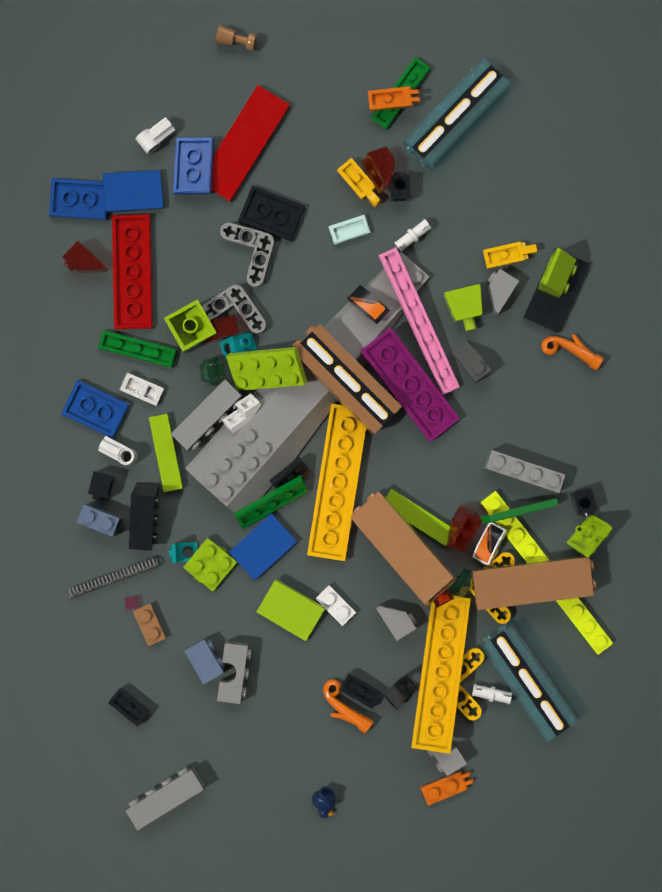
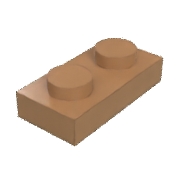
[133,603,166,646]

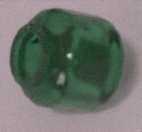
[199,358,225,386]

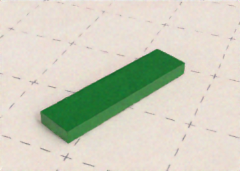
[371,57,431,130]
[98,330,177,368]
[233,476,309,529]
[481,498,558,524]

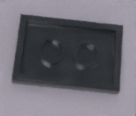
[238,185,305,242]

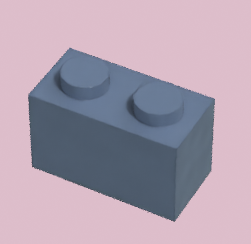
[77,504,123,537]
[184,638,226,685]

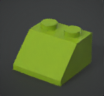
[538,248,577,298]
[164,299,217,354]

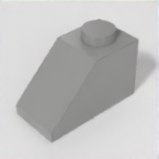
[487,269,519,315]
[376,605,417,641]

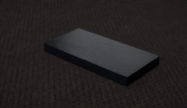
[523,248,590,333]

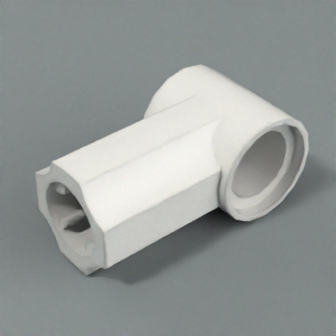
[136,117,176,155]
[98,436,138,465]

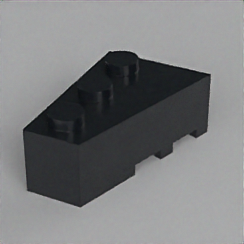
[129,482,160,551]

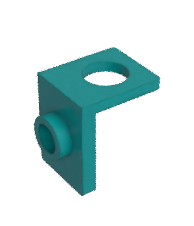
[219,332,257,360]
[169,542,197,563]

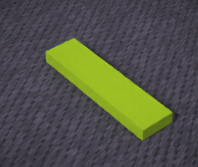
[149,413,183,492]
[386,489,456,546]

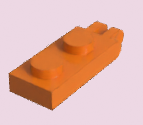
[368,86,421,111]
[420,770,474,806]

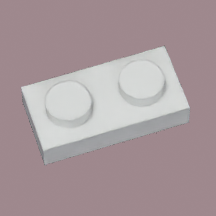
[315,585,356,626]

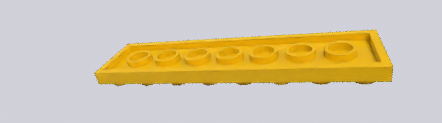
[307,403,366,561]
[411,594,471,754]

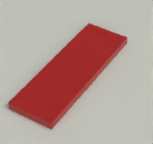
[212,85,290,202]
[112,214,153,330]

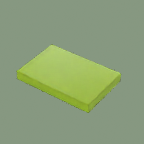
[256,579,325,641]

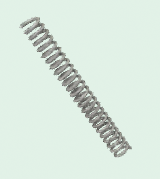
[68,558,159,599]

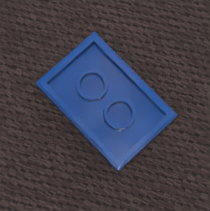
[173,137,215,195]
[103,170,164,213]
[49,178,107,221]
[61,380,130,439]
[229,513,297,580]

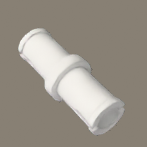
[394,219,432,252]
[472,684,512,704]

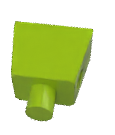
[443,284,482,331]

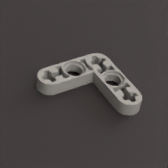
[220,223,274,288]
[202,285,266,334]

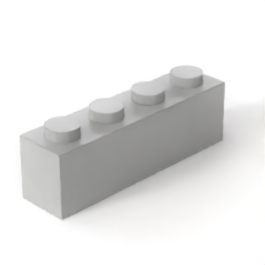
[171,380,242,451]
[484,450,565,493]
[125,767,205,831]

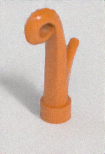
[541,334,604,371]
[323,679,374,734]

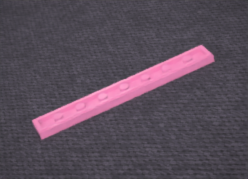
[378,247,460,395]

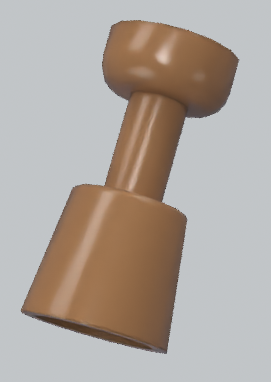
[215,25,257,51]

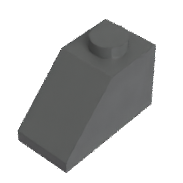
[452,342,492,383]

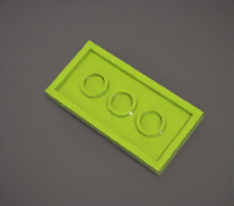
[226,347,307,391]

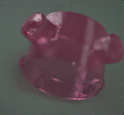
[124,596,139,610]

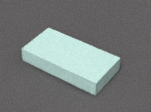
[328,215,371,246]

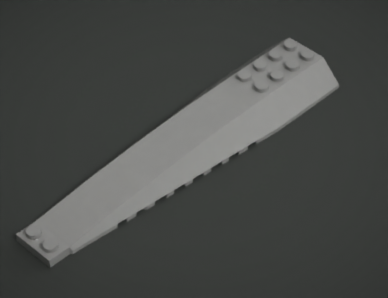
[185,252,429,513]

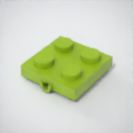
[566,515,613,558]
[183,537,237,592]

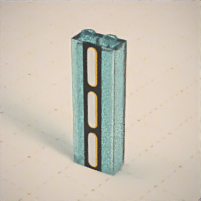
[403,58,511,170]
[479,623,579,743]

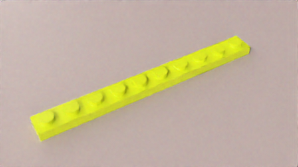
[480,491,613,655]

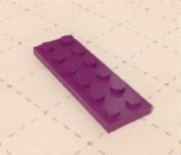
[360,327,460,442]

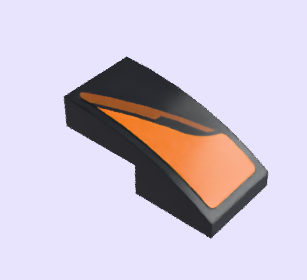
[347,285,390,324]

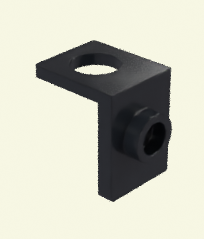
[383,674,420,709]

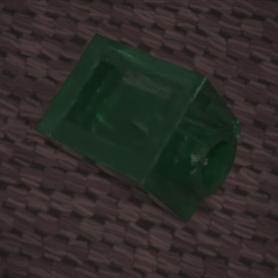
[446,569,471,597]

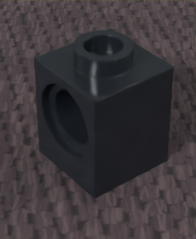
[390,172,410,202]
[88,471,115,501]
[570,488,598,518]

